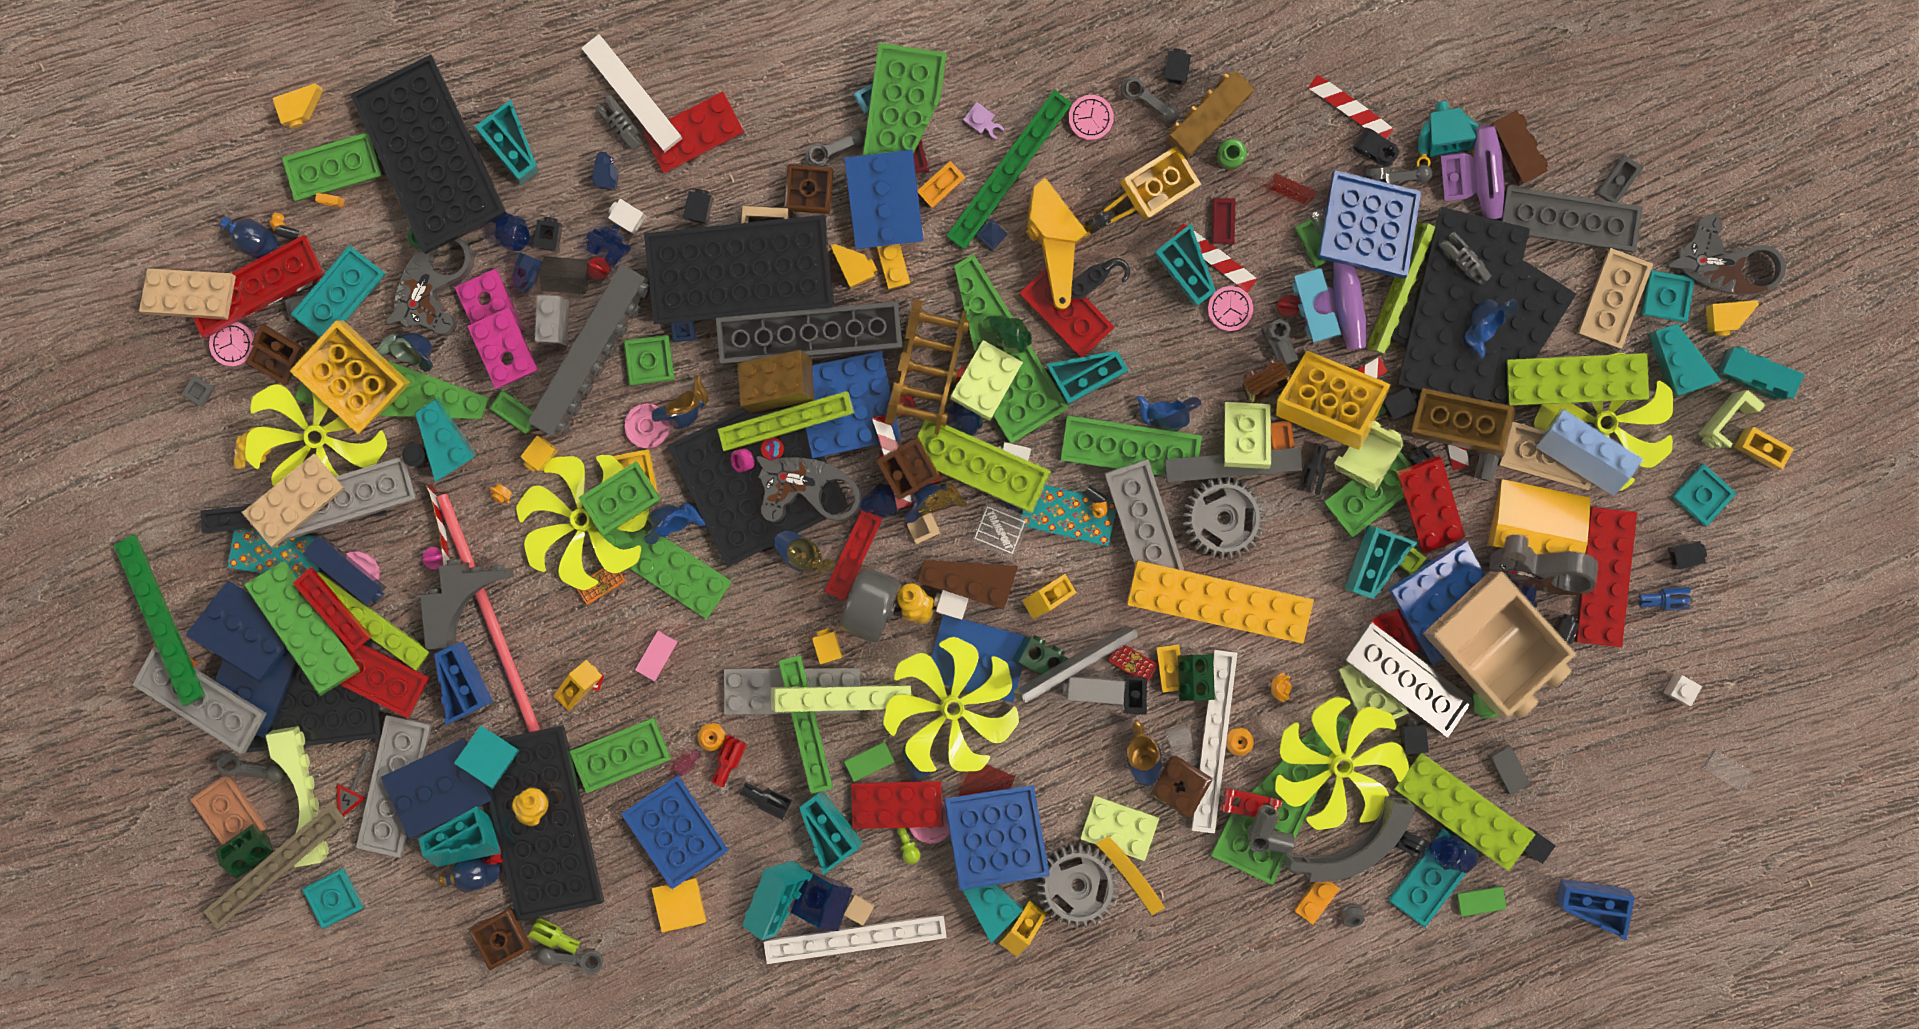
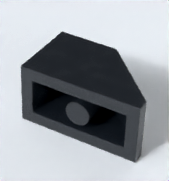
[1121,676,1147,715]

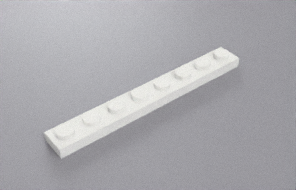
[1191,650,1237,833]
[764,914,947,964]

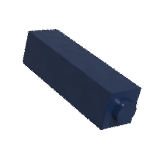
[303,536,386,605]

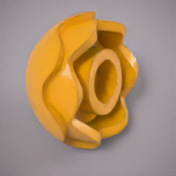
[1271,673,1292,702]
[697,723,726,751]
[1226,728,1254,756]

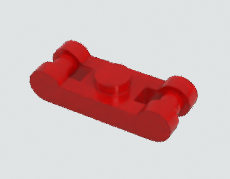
[1220,787,1282,822]

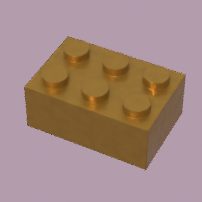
[738,350,815,413]

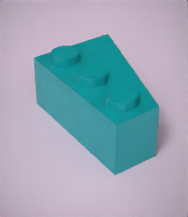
[1716,346,1805,401]
[415,397,476,482]
[963,884,1023,944]

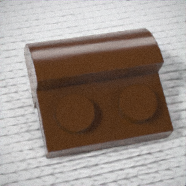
[246,324,305,385]
[877,437,941,500]

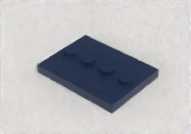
[185,581,287,683]
[215,649,297,738]
[381,738,493,839]

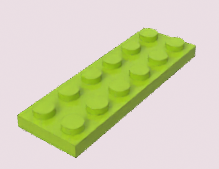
[1506,353,1649,406]
[917,420,1051,513]
[1395,753,1536,871]

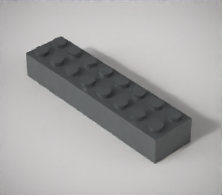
[528,264,650,437]
[716,302,903,365]

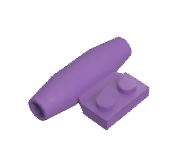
[1441,125,1505,219]
[1305,262,1366,351]

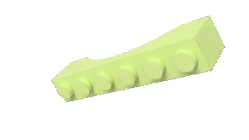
[771,684,911,712]
[266,726,329,867]

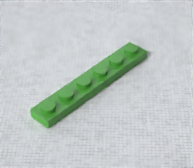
[778,655,833,794]

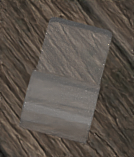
[1165,723,1199,766]

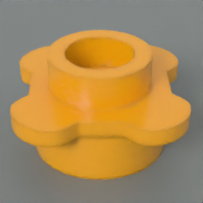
[489,484,512,504]

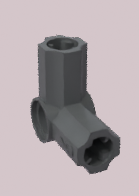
[1261,318,1298,365]
[1247,805,1295,854]

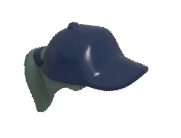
[375,333,433,372]

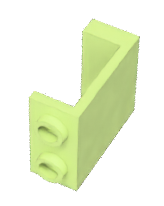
[1698,390,1765,449]
[1334,421,1403,491]

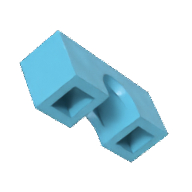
[1292,268,1341,343]

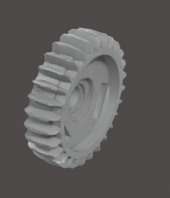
[1182,477,1267,560]
[1036,843,1120,928]

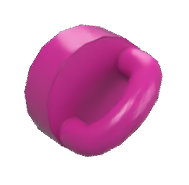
[731,449,755,472]
[422,547,443,569]

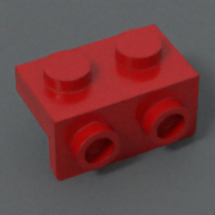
[1369,608,1419,653]

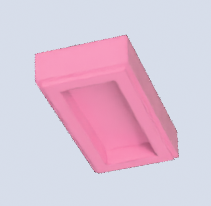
[635,631,678,681]

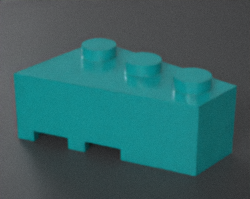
[475,99,538,186]
[1153,223,1216,308]
[1648,323,1721,397]
[1046,350,1129,406]
[1344,525,1417,599]
[799,791,863,875]
[418,806,501,867]
[742,861,813,941]

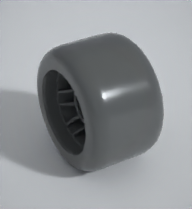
[839,568,901,642]

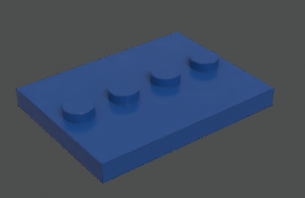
[845,150,924,249]
[932,614,1029,703]
[621,775,729,889]

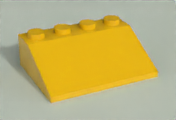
[290,320,410,434]
[1276,350,1390,450]
[1487,479,1591,554]

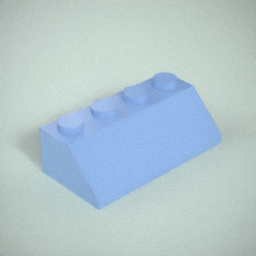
[1535,409,1643,496]

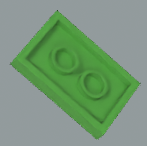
[579,461,662,537]

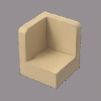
[907,513,940,544]

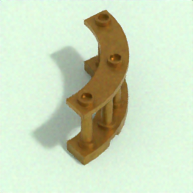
[885,299,970,435]

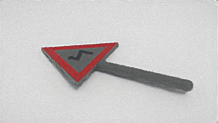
[337,751,371,817]

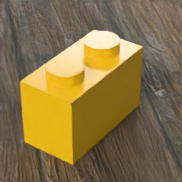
[1734,427,1794,470]

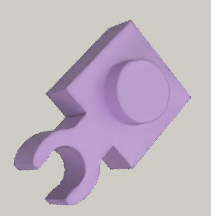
[963,102,1004,140]

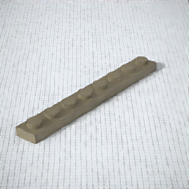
[203,803,347,929]

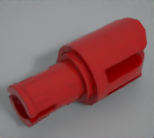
[711,734,747,787]

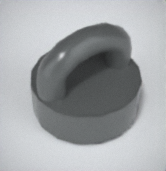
[1341,904,1365,927]

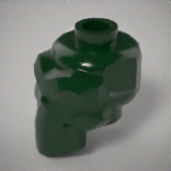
[989,316,1032,353]

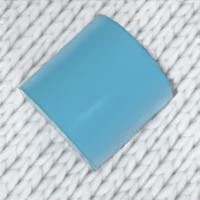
[853,83,873,115]

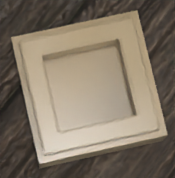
[844,894,875,926]

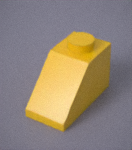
[272,83,323,129]
[831,244,877,289]
[1705,300,1759,337]
[1022,574,1077,620]
[554,660,602,712]
[999,900,1047,957]

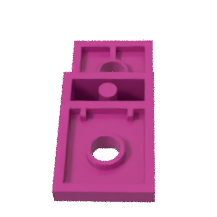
[455,268,539,389]

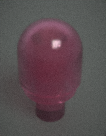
[672,749,702,776]

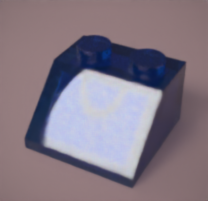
[791,870,853,931]

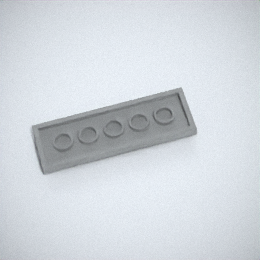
[284,457,417,541]
[1104,459,1184,570]
[133,646,267,754]
[724,668,861,714]
[356,714,432,858]

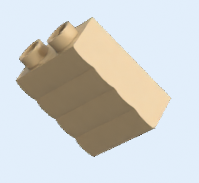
[1423,572,1576,719]

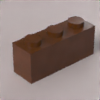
[1488,110,1548,186]

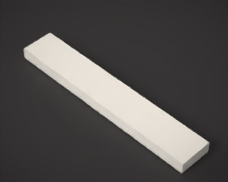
[582,34,683,152]

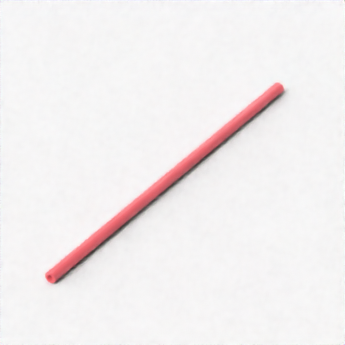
[436,493,540,732]

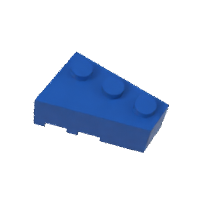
[434,641,493,725]
[1556,879,1635,940]

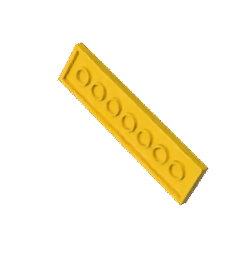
[1127,560,1314,644]

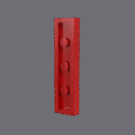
[824,509,883,601]
[293,568,372,652]

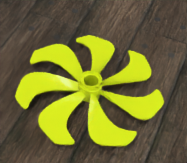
[1534,353,1673,491]
[245,374,387,486]
[516,455,650,590]
[883,637,1019,772]
[1275,697,1409,830]

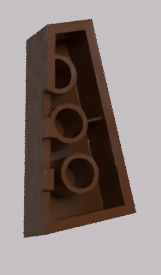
[917,560,1018,610]

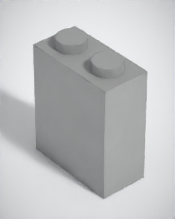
[535,295,570,346]
[1062,675,1125,704]

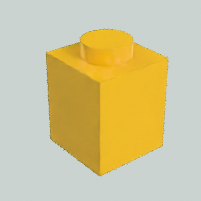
[521,435,559,472]
[812,628,843,664]

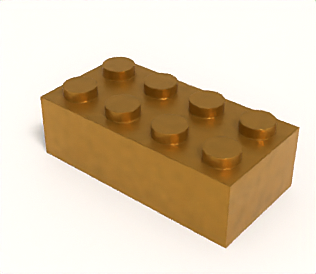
[1167,70,1255,161]
[1412,388,1515,456]

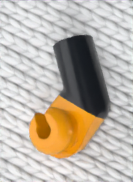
[269,213,300,240]
[1083,485,1108,518]

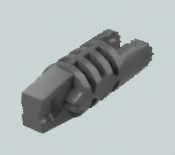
[596,95,644,150]
[1440,232,1492,285]

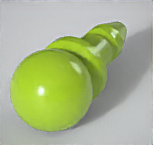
[897,828,920,864]

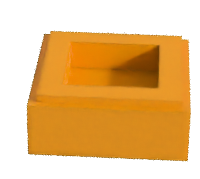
[315,193,345,208]

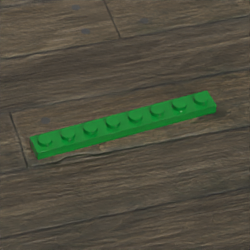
[946,90,1072,250]
[114,535,206,706]

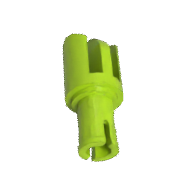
[528,917,581,955]

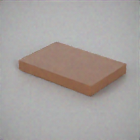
[190,776,268,845]

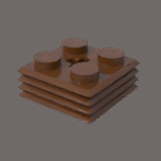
[784,164,834,214]
[1243,359,1290,403]
[1151,756,1213,818]
[469,908,532,970]

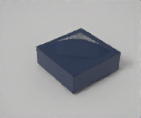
[976,219,1008,251]
[670,321,696,343]

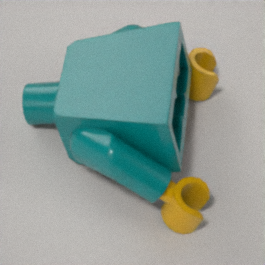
[1415,101,1479,167]

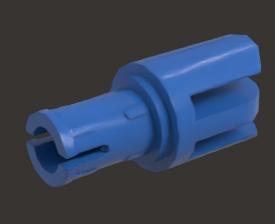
[1638,587,1691,611]

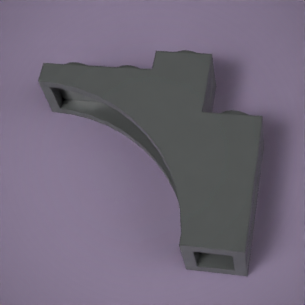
[420,559,514,649]

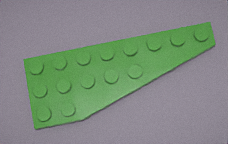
[863,43,947,155]
[954,254,1069,444]
[295,337,490,419]
[1210,715,1351,885]

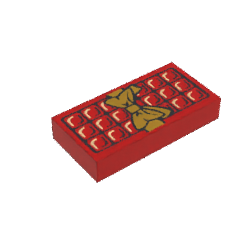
[1108,645,1158,683]

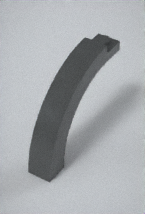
[1283,796,1415,882]

